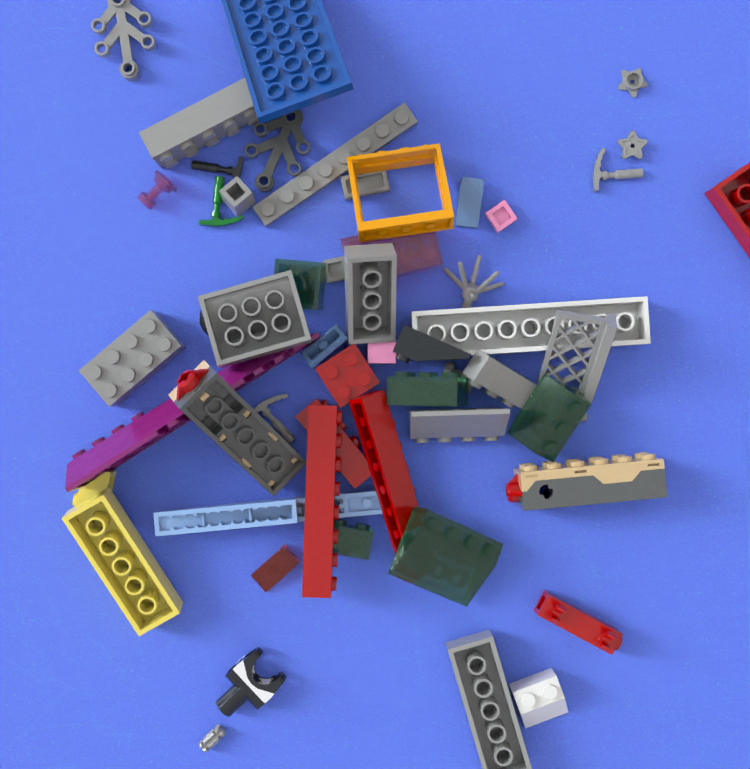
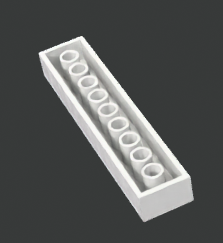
[410,296,651,356]

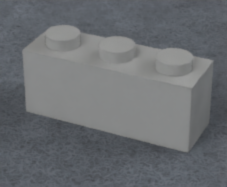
[462,349,538,410]

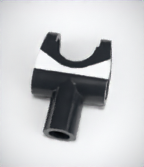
[216,647,287,717]

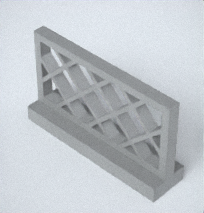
[536,310,617,404]

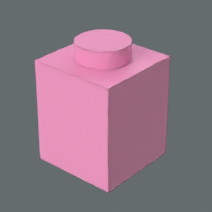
[368,341,396,364]

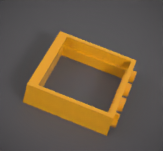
[347,143,454,243]

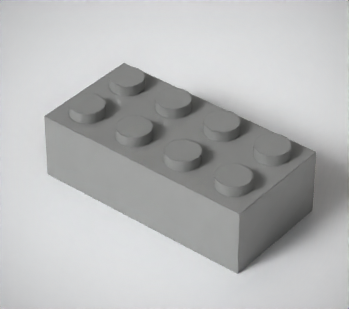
[344,243,397,344]
[79,310,186,407]

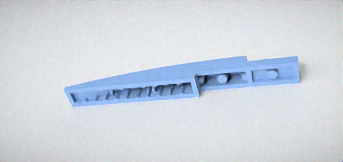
[153,490,383,536]

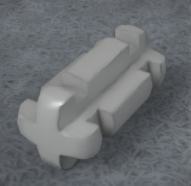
[199,724,226,752]

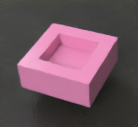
[484,200,518,233]

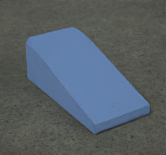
[455,177,484,228]

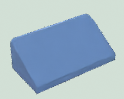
[301,324,348,368]

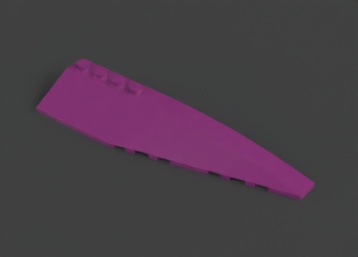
[65,332,321,492]

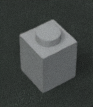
[219,176,255,217]

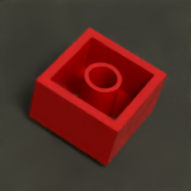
[315,344,380,408]

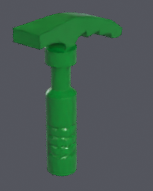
[199,176,244,227]

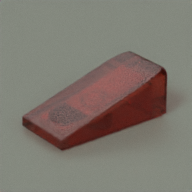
[251,544,300,592]

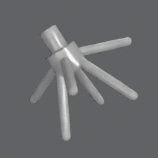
[444,255,504,308]

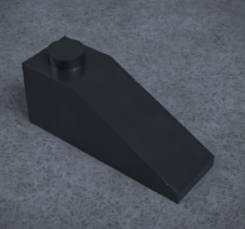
[393,325,471,364]

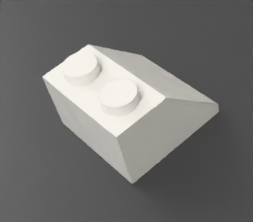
[509,668,568,728]

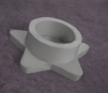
[618,68,648,98]
[617,131,647,159]

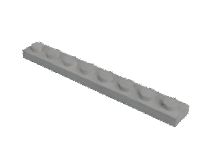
[253,103,418,227]

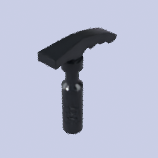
[191,156,244,179]

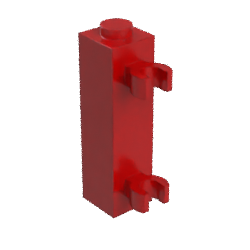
[534,590,623,655]

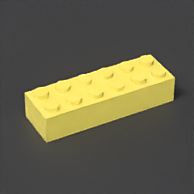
[61,487,183,636]

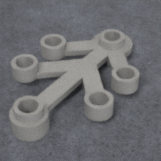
[91,0,156,81]

